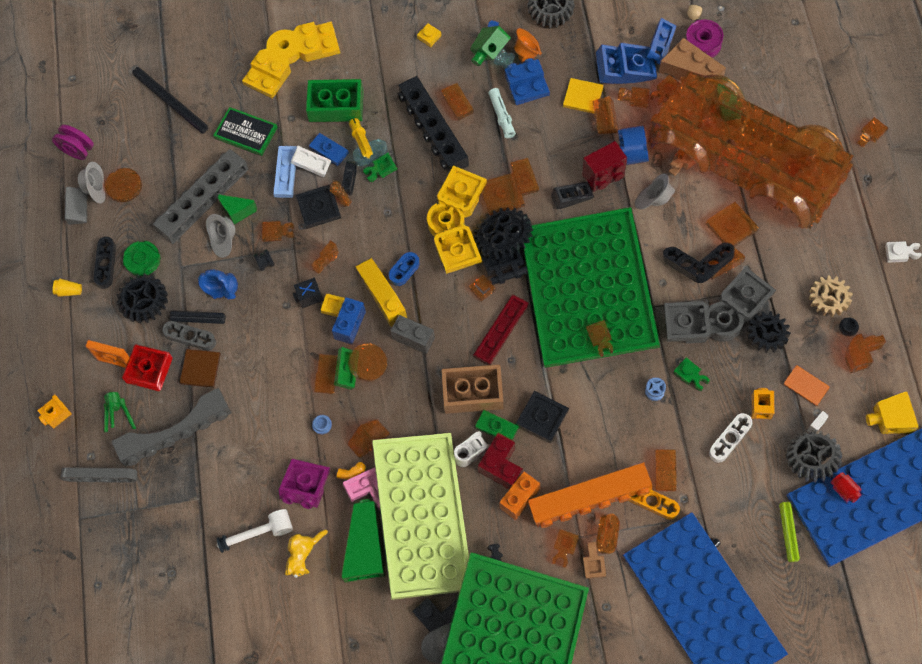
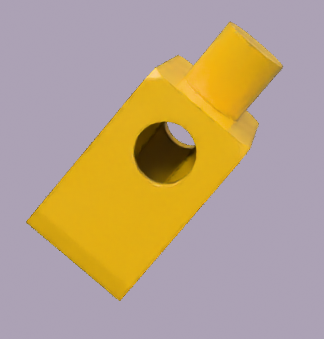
[866,391,919,434]

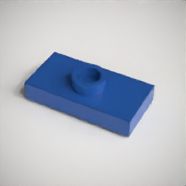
[309,133,349,166]

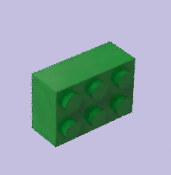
[306,79,364,122]

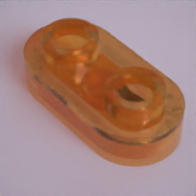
[596,513,620,554]

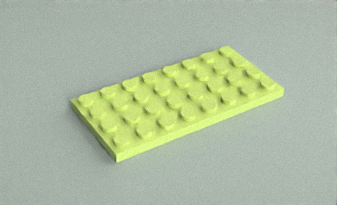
[372,433,469,600]

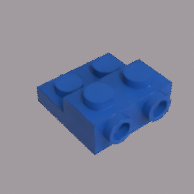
[505,58,550,105]

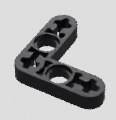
[663,243,735,283]

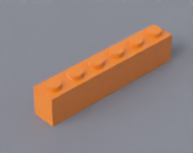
[528,462,652,528]

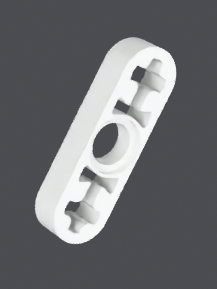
[709,413,752,463]

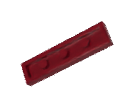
[473,294,529,365]

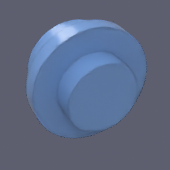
[312,415,332,434]

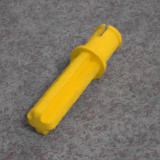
[349,118,373,159]

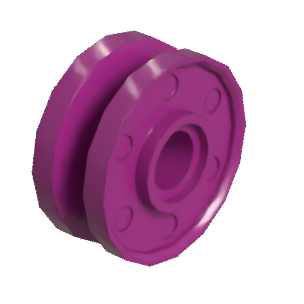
[686,19,724,58]
[52,124,94,160]

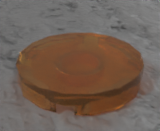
[105,168,142,202]
[349,343,387,382]

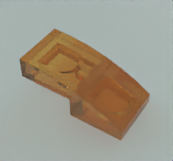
[314,354,338,394]
[655,449,677,491]

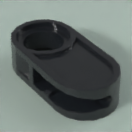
[342,161,357,196]

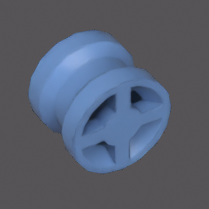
[645,378,666,401]

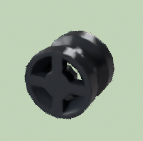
[254,249,275,271]

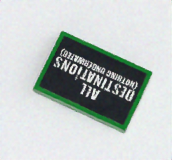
[213,107,278,156]

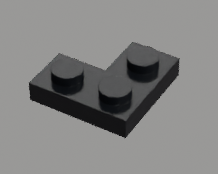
[412,598,457,632]

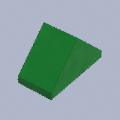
[218,195,257,225]

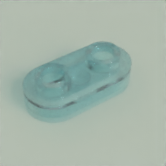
[353,139,388,166]

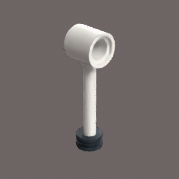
[216,509,293,553]

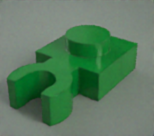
[363,153,398,182]
[673,357,710,392]

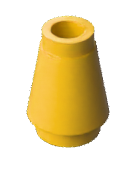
[53,278,82,297]

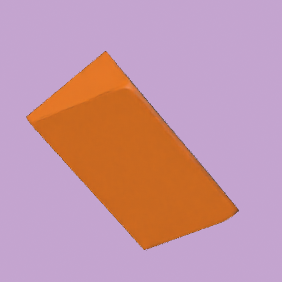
[783,365,830,406]

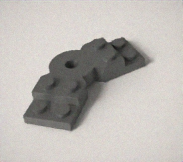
[664,267,776,344]

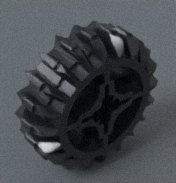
[116,273,168,324]

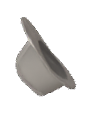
[78,162,105,204]
[635,174,675,210]
[206,214,236,258]

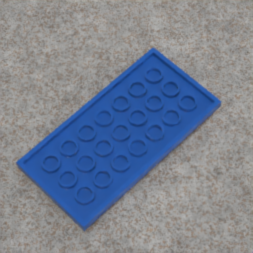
[787,428,922,567]
[623,512,788,664]

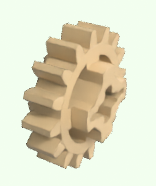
[809,275,853,317]

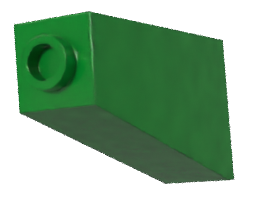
[342,499,385,583]

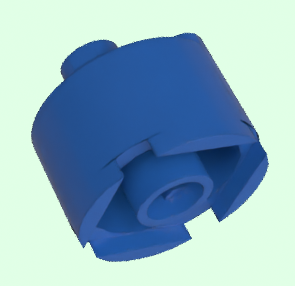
[618,126,649,165]

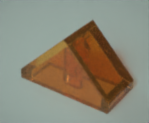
[347,419,390,459]

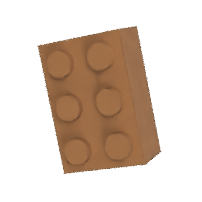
[442,365,504,414]

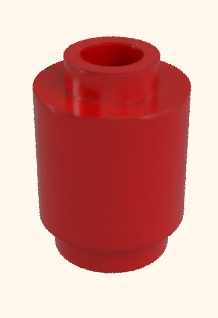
[831,472,862,503]

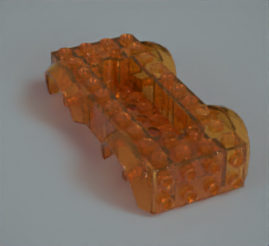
[647,71,854,229]

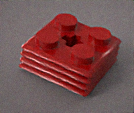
[122,344,173,391]

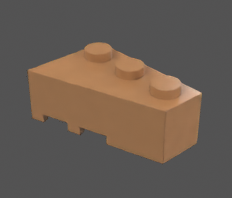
[659,38,726,91]

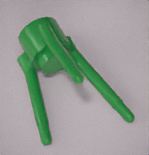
[104,392,136,433]

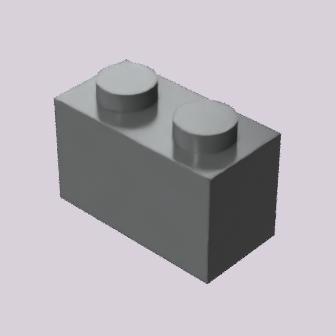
[391,315,435,354]

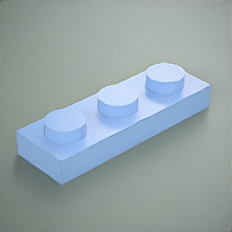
[274,146,297,198]

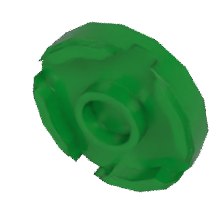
[123,241,161,276]

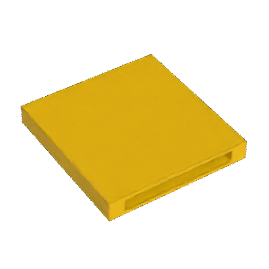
[563,78,603,114]

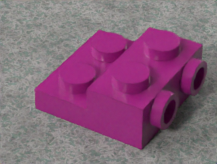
[279,459,330,509]

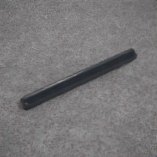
[132,67,209,134]

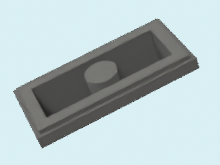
[65,187,88,225]

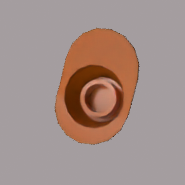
[514,28,542,62]

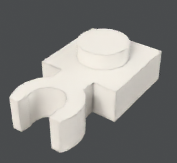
[885,241,922,263]

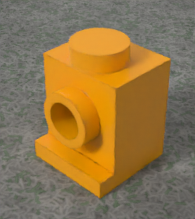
[751,388,775,420]
[37,395,72,429]

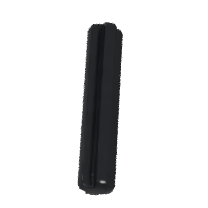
[170,310,226,324]

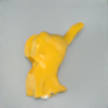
[285,530,328,578]

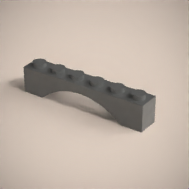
[111,388,232,467]

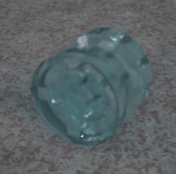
[494,49,515,69]

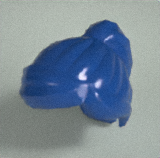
[198,269,238,300]

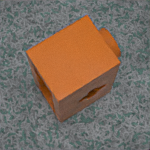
[499,471,540,520]

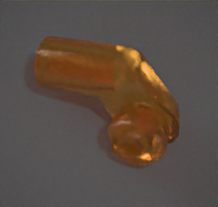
[329,181,352,207]

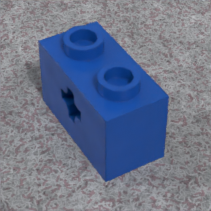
[332,297,366,345]

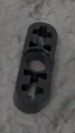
[94,236,116,289]

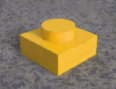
[417,23,442,47]
[321,294,345,317]

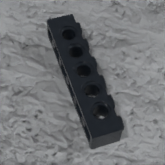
[397,76,469,173]

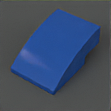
[596,43,657,84]

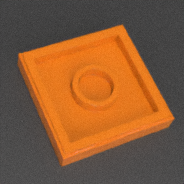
[86,340,130,368]

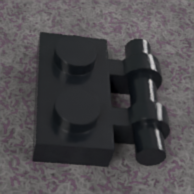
[482,252,528,285]

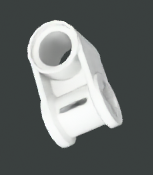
[454,431,490,467]

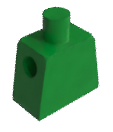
[470,26,511,66]

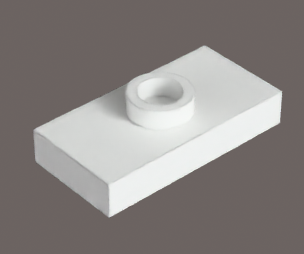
[291,146,331,178]

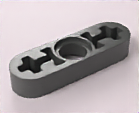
[162,321,216,351]

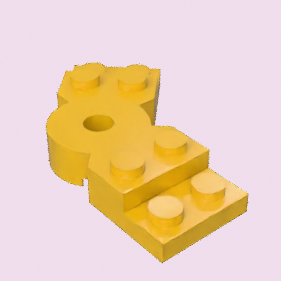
[242,21,340,99]
[427,166,487,274]

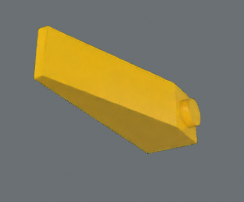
[355,258,407,327]

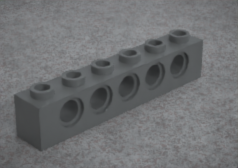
[153,149,249,244]

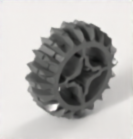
[527,0,575,28]
[786,430,842,483]

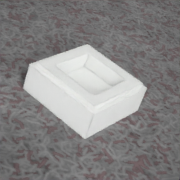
[807,411,828,434]

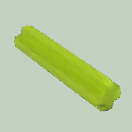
[779,502,800,562]

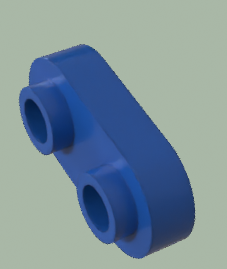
[389,252,420,286]

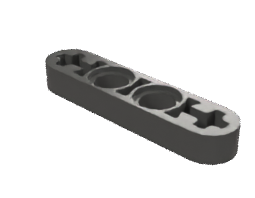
[60,468,138,483]

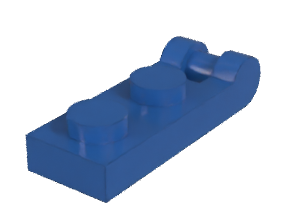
[645,18,676,65]

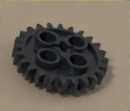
[473,207,533,260]

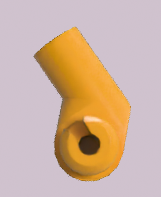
[337,462,366,480]

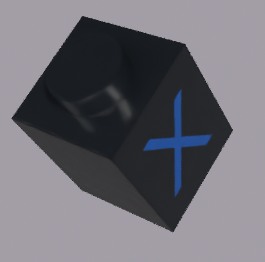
[293,277,323,309]

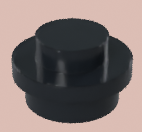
[839,317,859,337]

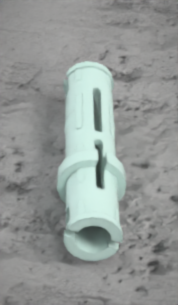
[488,88,516,138]

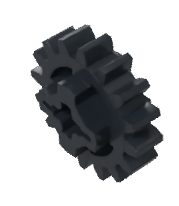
[747,311,791,353]

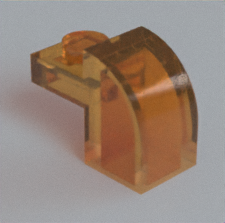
[845,333,886,373]

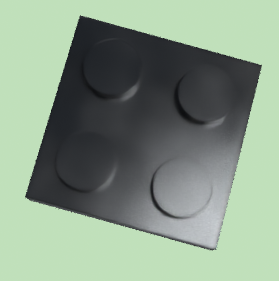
[296,184,341,229]
[516,390,569,444]

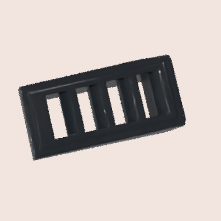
[551,182,594,209]

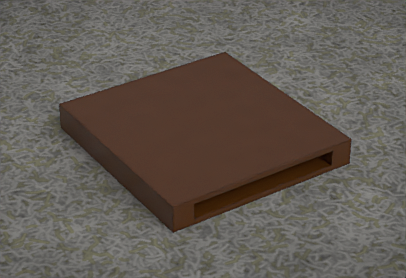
[180,349,221,388]

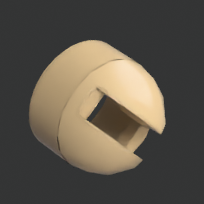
[687,5,702,20]

